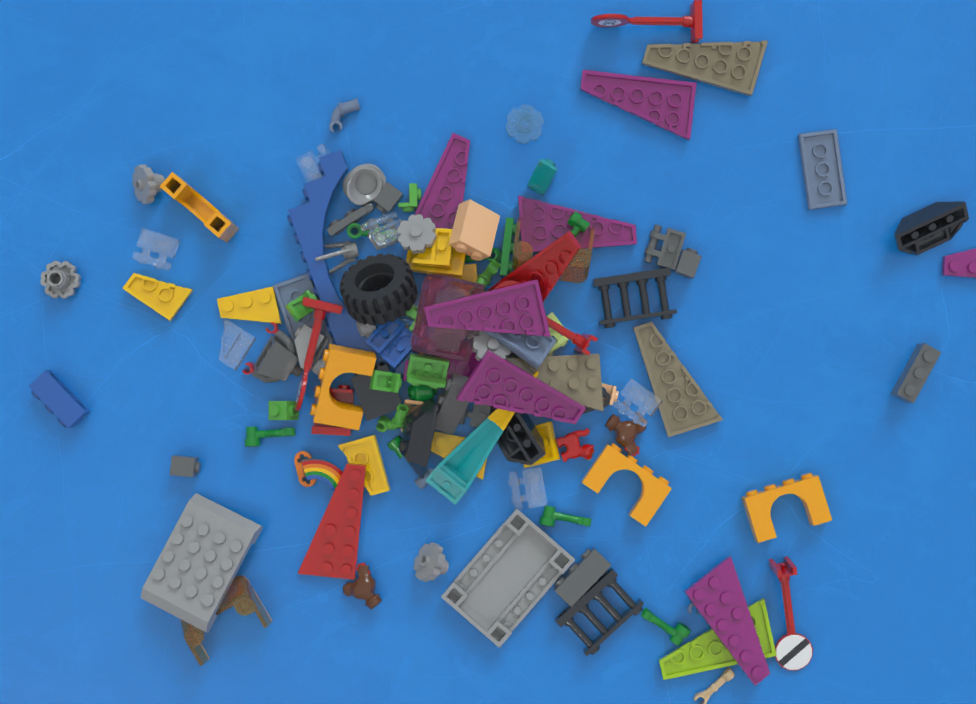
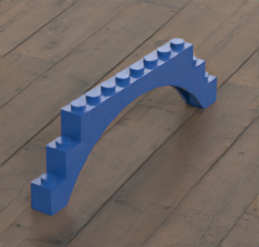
[287,150,415,375]

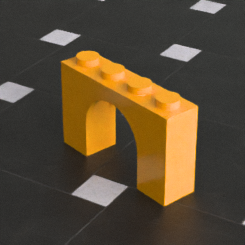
[159,172,240,242]
[310,344,376,430]
[581,443,672,527]
[741,473,832,543]

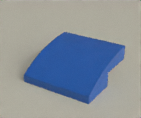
[365,318,421,370]

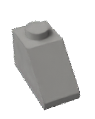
[294,324,326,369]

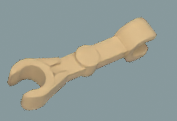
[693,668,735,704]

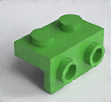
[406,353,449,389]

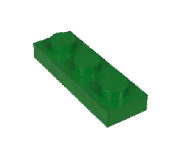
[499,218,517,277]

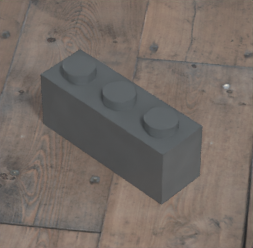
[890,343,942,403]
[435,372,469,435]
[554,547,611,607]

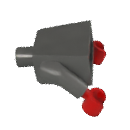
[242,322,303,383]

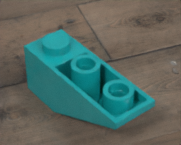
[527,158,558,196]

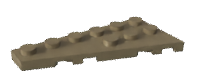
[641,41,768,97]
[633,322,723,437]
[506,354,604,412]

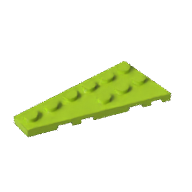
[659,598,777,680]

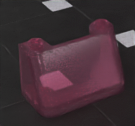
[411,274,484,362]

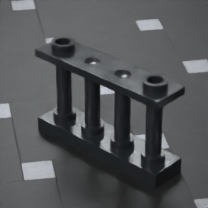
[592,267,677,328]
[555,567,644,656]

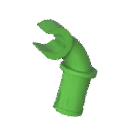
[469,259,502,295]
[376,404,409,432]

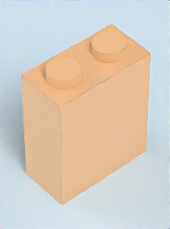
[449,199,500,261]

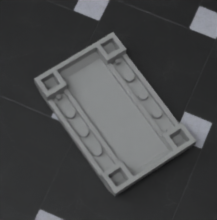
[140,493,263,633]
[441,508,575,648]

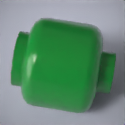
[408,384,437,402]

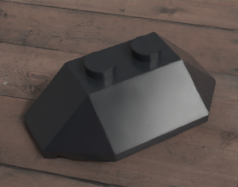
[894,201,969,255]
[399,399,439,478]
[489,406,546,465]

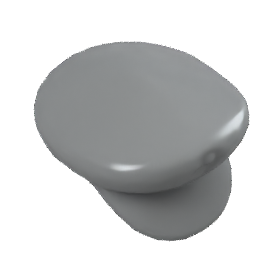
[343,163,386,205]

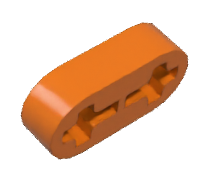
[294,451,317,487]

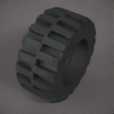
[340,253,418,326]

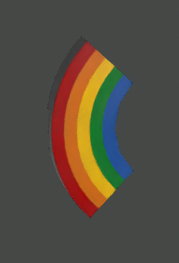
[301,458,343,491]

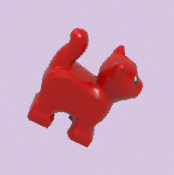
[556,428,594,462]

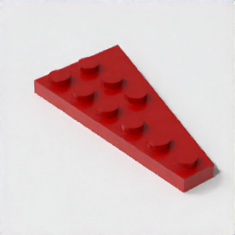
[487,231,581,303]
[297,463,366,580]

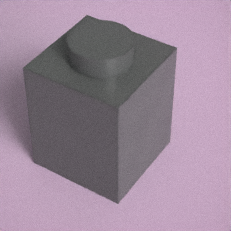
[374,182,404,214]
[674,248,702,279]
[170,455,201,477]

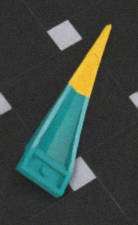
[425,371,539,505]

